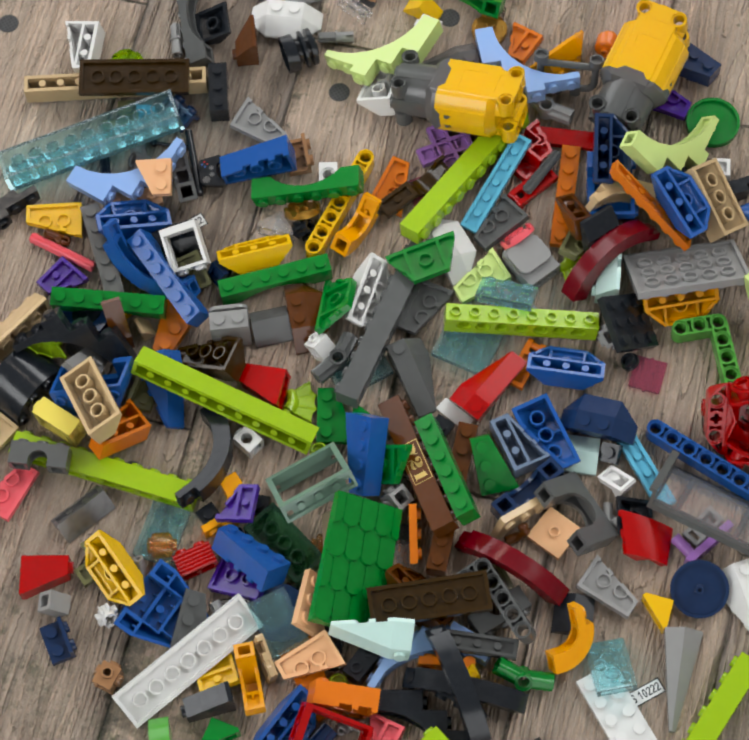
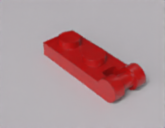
[507,170,558,209]

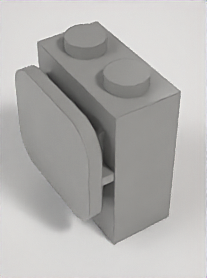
[502,233,560,294]
[209,303,252,345]

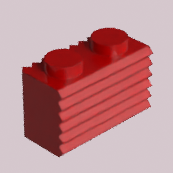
[172,540,218,581]

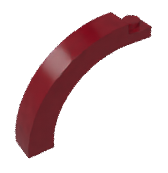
[561,219,661,302]
[454,530,569,606]

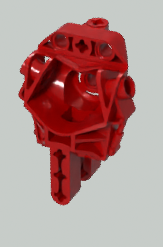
[701,376,749,469]

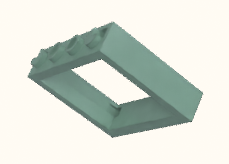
[265,442,358,524]

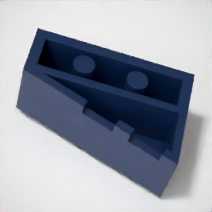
[679,38,721,87]

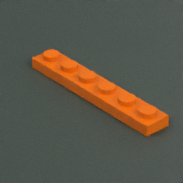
[549,145,581,248]
[609,160,692,251]

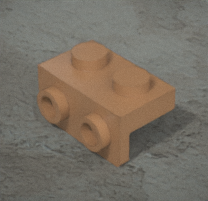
[289,133,314,177]

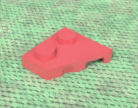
[369,714,406,740]

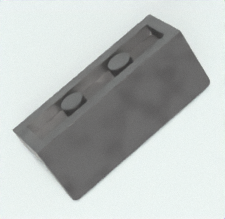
[51,485,115,543]

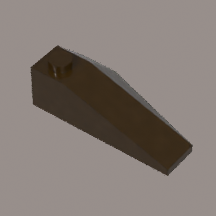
[178,336,246,382]

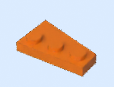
[372,156,410,218]
[409,504,422,564]

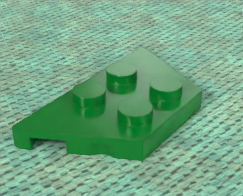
[385,231,455,284]
[315,278,357,335]
[381,444,412,484]

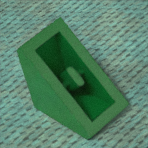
[202,717,241,740]

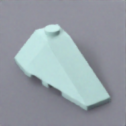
[591,254,622,303]
[328,617,415,662]

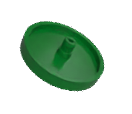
[686,98,740,148]

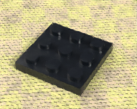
[597,293,659,353]

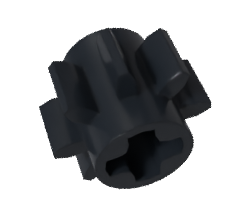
[292,219,315,241]

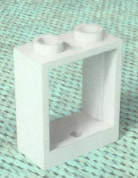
[159,219,211,277]

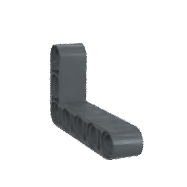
[456,558,536,644]

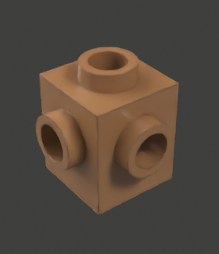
[92,660,124,695]

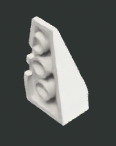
[356,71,395,116]
[722,558,749,632]

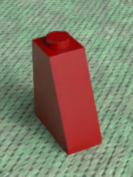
[239,363,291,410]
[19,555,75,599]

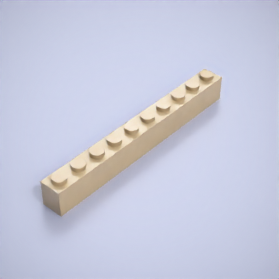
[24,66,208,103]

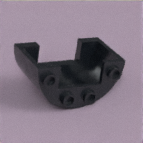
[0,348,61,428]

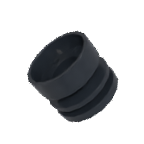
[278,28,320,74]

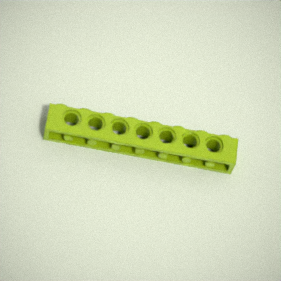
[444,303,599,340]

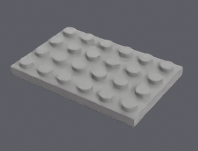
[622,239,749,300]

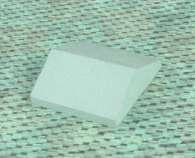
[564,434,600,476]

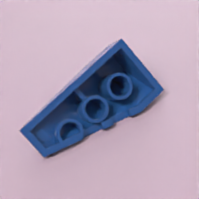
[141,349,184,429]

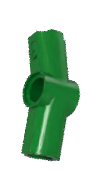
[492,657,555,692]

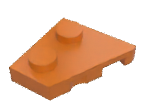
[508,22,544,65]

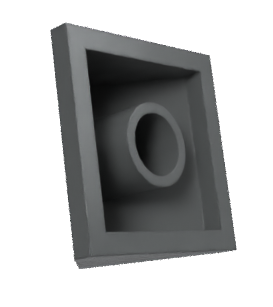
[249,305,294,348]

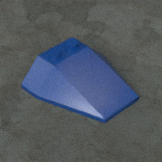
[113,558,209,648]

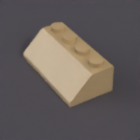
[684,158,749,243]
[0,293,50,363]
[59,356,122,444]

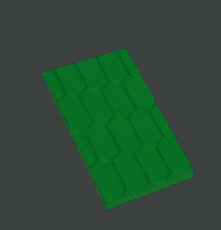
[308,490,403,627]

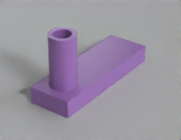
[670,520,734,563]

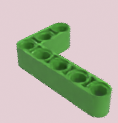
[671,313,741,389]

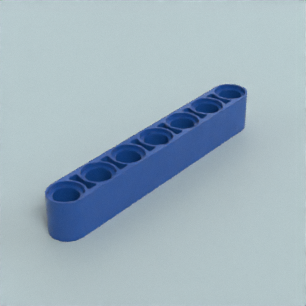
[646,419,749,501]

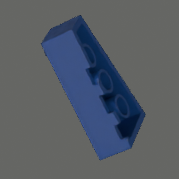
[345,412,389,496]

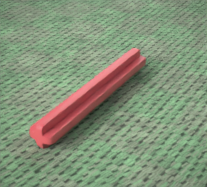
[29,233,96,272]

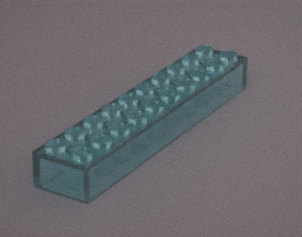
[0,89,185,191]

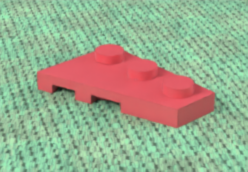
[0,467,40,522]

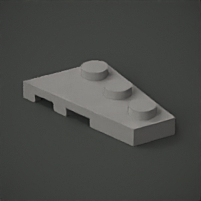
[230,97,286,143]
[576,554,638,619]

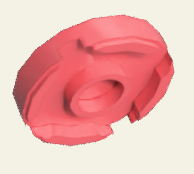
[500,223,535,250]

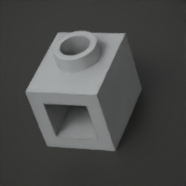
[37,589,71,618]

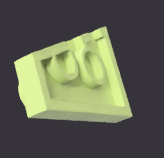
[453,247,512,304]

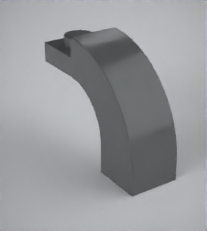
[172,151,198,203]

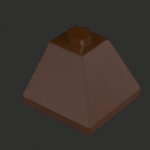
[232,15,259,67]

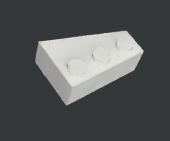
[65,21,105,73]

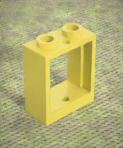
[32,396,87,448]

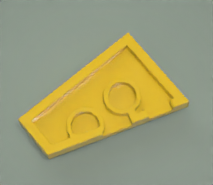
[26,202,83,238]

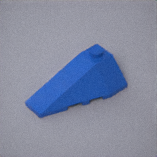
[511,393,581,470]

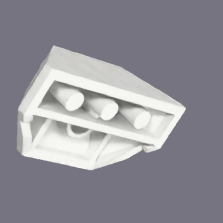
[252,0,323,40]
[424,219,477,287]
[344,252,390,327]

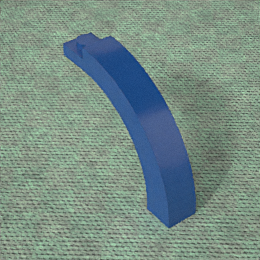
[102,218,201,300]

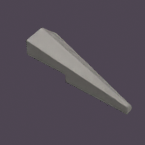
[664,627,703,733]

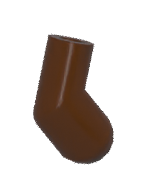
[43,229,70,247]
[504,522,531,545]

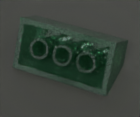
[243,502,322,589]

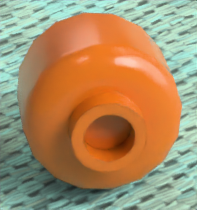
[594,30,617,58]

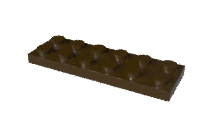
[79,58,190,96]
[366,570,493,622]

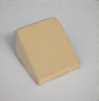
[134,318,156,341]

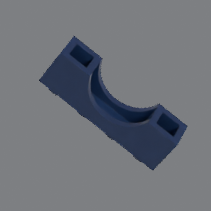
[490,457,564,520]

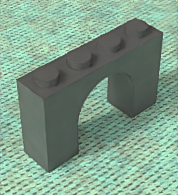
[534,471,618,557]

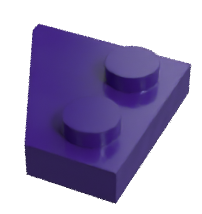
[36,256,89,296]
[215,484,260,523]

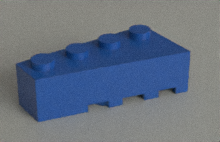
[219,134,297,185]
[211,524,291,592]

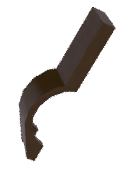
[379,155,452,219]

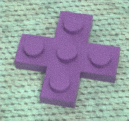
[416,126,472,168]

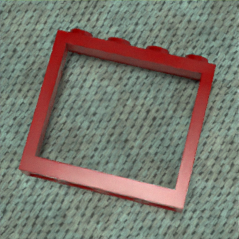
[288,702,374,740]

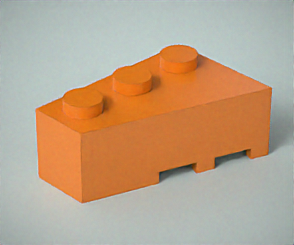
[89,398,152,460]
[306,677,381,720]

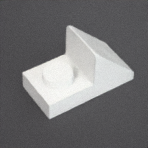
[597,465,636,497]

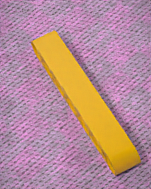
[305,149,374,258]

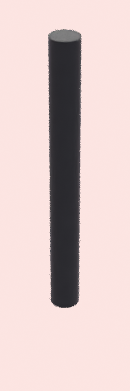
[185,129,204,197]

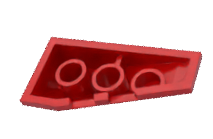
[449,351,527,423]

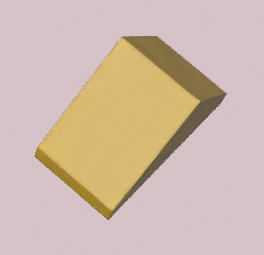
[403,0,443,19]
[641,593,674,634]

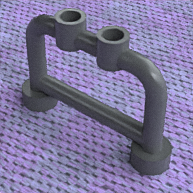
[534,48,604,97]

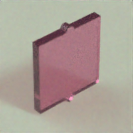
[628,355,668,395]

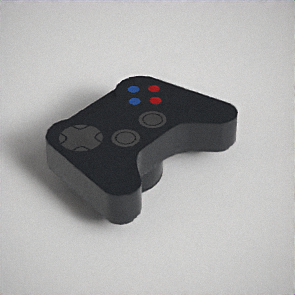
[198,155,225,188]

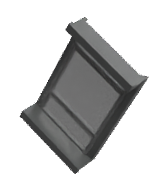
[646,450,749,556]

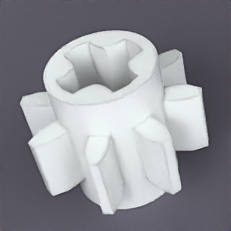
[94,603,119,629]

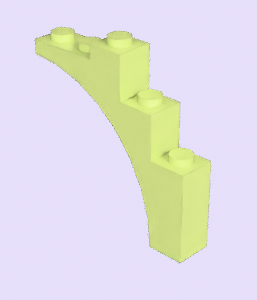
[324,15,443,86]
[619,115,719,174]

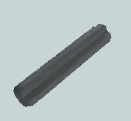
[523,149,561,194]

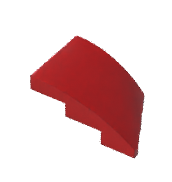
[499,119,552,182]
[618,510,673,566]

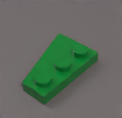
[316,388,347,445]
[469,434,519,496]

